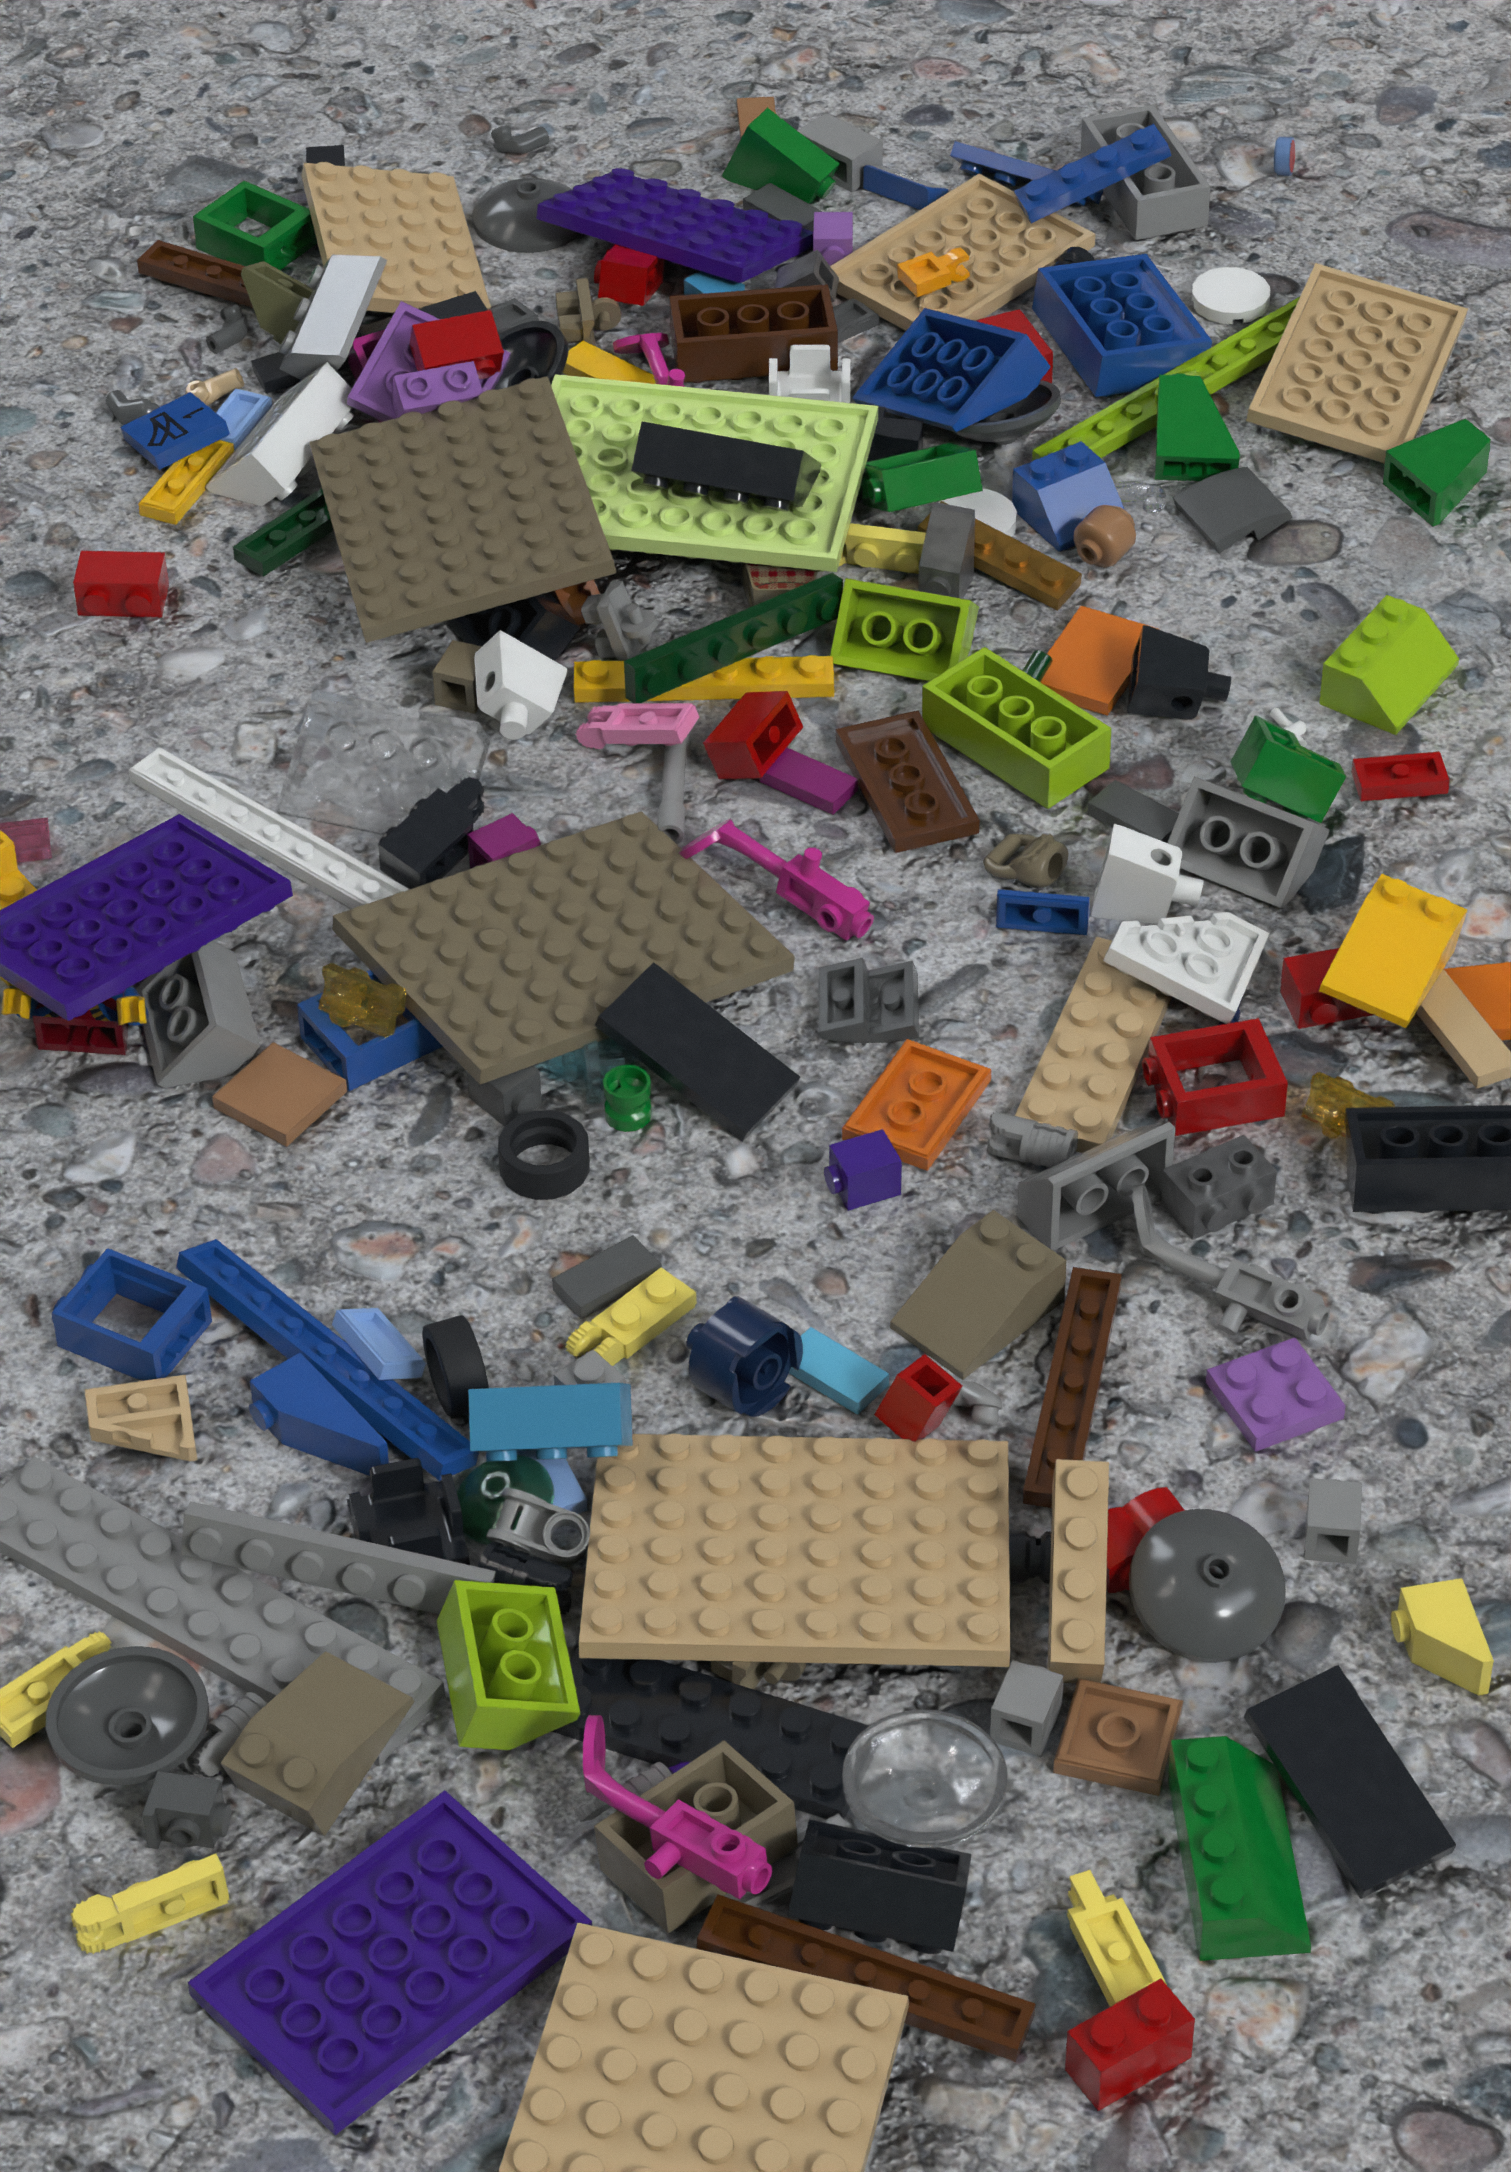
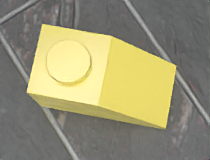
[1391,1578,1494,1696]

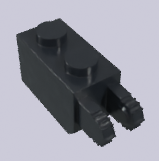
[378,776,484,889]

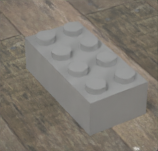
[1080,105,1211,240]

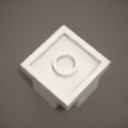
[769,345,850,403]

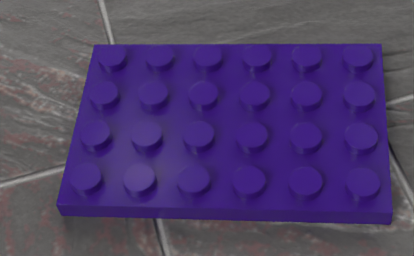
[536,168,813,283]
[0,814,293,1021]
[187,1790,592,2135]

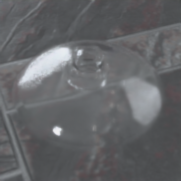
[842,1710,1008,1848]

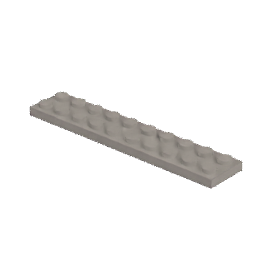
[0,1456,445,1767]

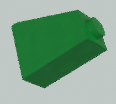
[722,107,839,204]
[1155,373,1240,481]
[1383,418,1491,527]

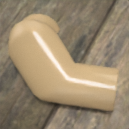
[185,368,244,406]

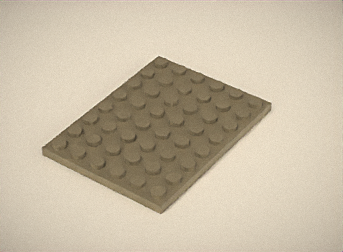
[309,376,616,643]
[332,811,795,1085]

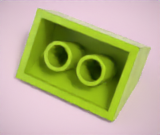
[830,578,979,682]
[1319,595,1459,735]
[437,1580,580,1750]

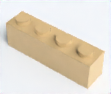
[1047,1459,1109,1683]

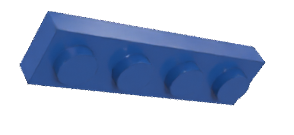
[1014,124,1172,223]
[950,141,1104,207]

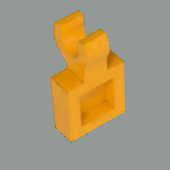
[897,248,970,297]

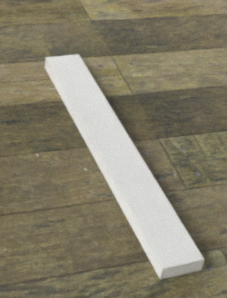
[129,747,410,909]

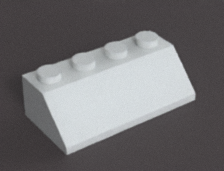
[205,362,354,506]

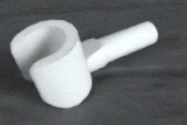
[1270,708,1307,747]

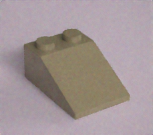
[890,1210,1067,1380]
[221,1651,415,1836]

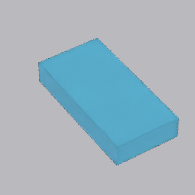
[789,1327,889,1415]

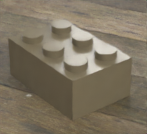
[594,1740,798,1934]

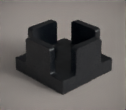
[347,1458,470,1565]

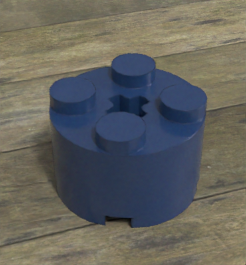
[686,1296,803,1417]

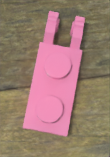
[575,703,699,749]

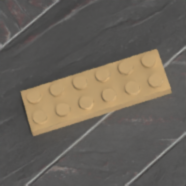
[1015,937,1172,1153]

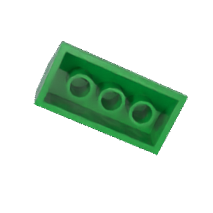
[1168,1736,1311,1961]

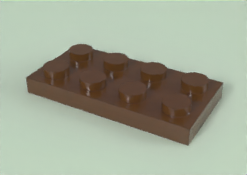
[836,710,980,853]

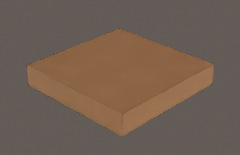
[212,1042,347,1147]
[1053,1678,1183,1796]

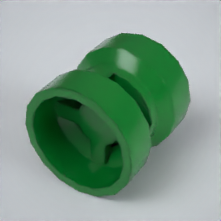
[603,1065,652,1132]

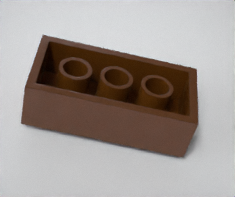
[669,284,838,383]

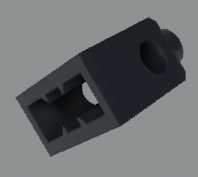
[1127,625,1231,720]

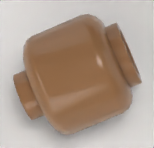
[1074,505,1136,568]

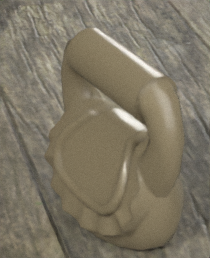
[983,834,1069,888]

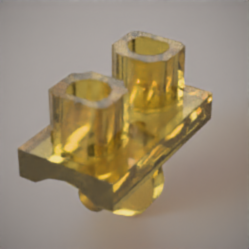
[318,963,407,1038]
[1301,1072,1395,1139]

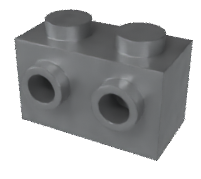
[1160,1135,1277,1240]

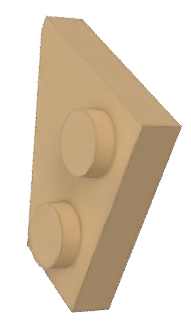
[85,1375,197,1461]

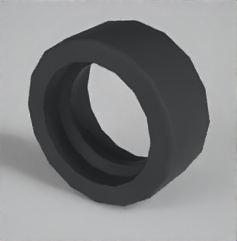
[498,1110,590,1200]
[422,1315,489,1416]

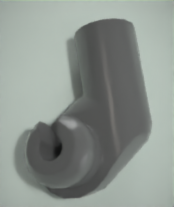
[491,125,549,154]
[106,390,159,425]

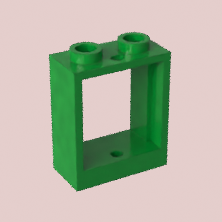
[193,181,317,270]
[857,443,983,512]

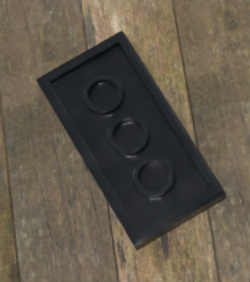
[594,962,801,1142]
[1244,1665,1456,1899]

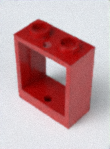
[1142,1018,1288,1136]

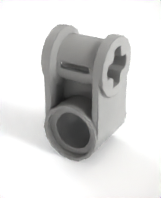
[486,1487,590,1565]

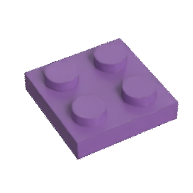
[1206,1337,1346,1452]

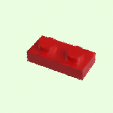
[1351,751,1450,801]

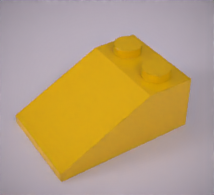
[1319,874,1468,1028]

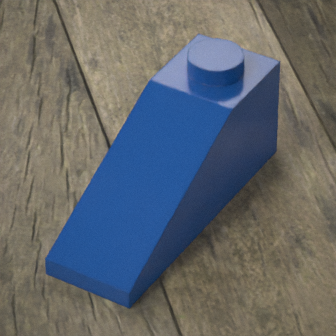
[249,1353,389,1476]

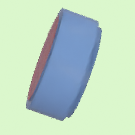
[1274,137,1295,176]

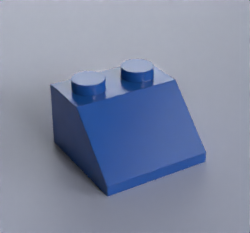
[1012,441,1125,552]

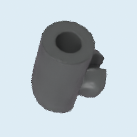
[206,304,248,354]

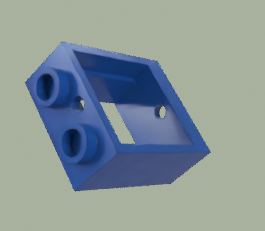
[297,970,443,1091]
[52,1248,212,1381]

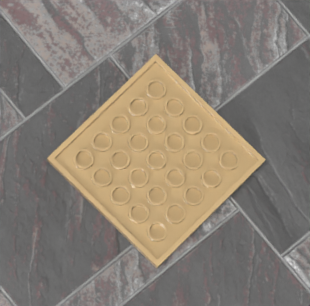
[499,1923,909,2172]

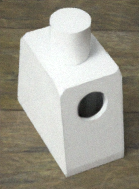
[474,630,567,740]
[1090,824,1204,924]

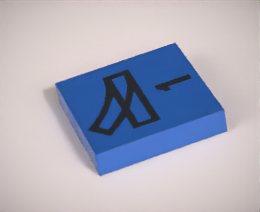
[120,392,230,470]

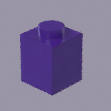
[824,1129,902,1211]

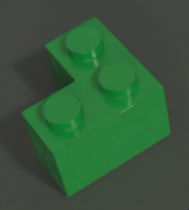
[1230,715,1347,823]

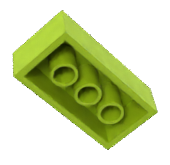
[922,647,1112,809]

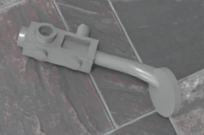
[1133,1184,1330,1341]

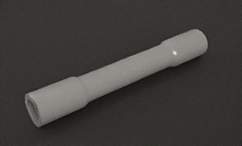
[657,732,690,844]

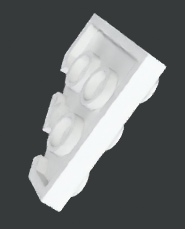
[1103,912,1270,1024]

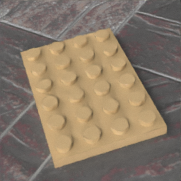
[301,162,491,313]
[830,174,1095,331]
[1246,263,1468,464]

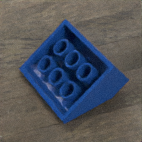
[1032,254,1212,397]
[852,308,1051,432]

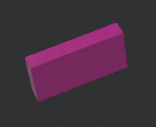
[760,747,858,815]

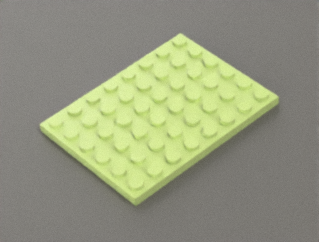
[551,374,878,572]

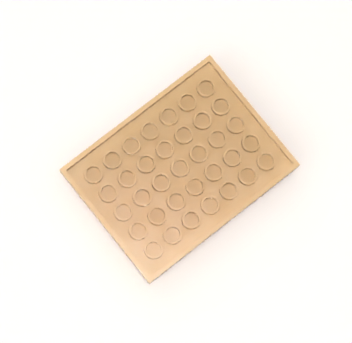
[579,1434,1010,1667]

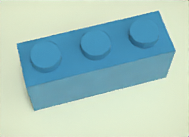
[468,1383,633,1462]

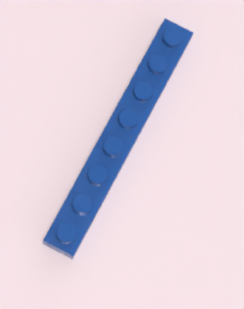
[176,1239,479,1481]

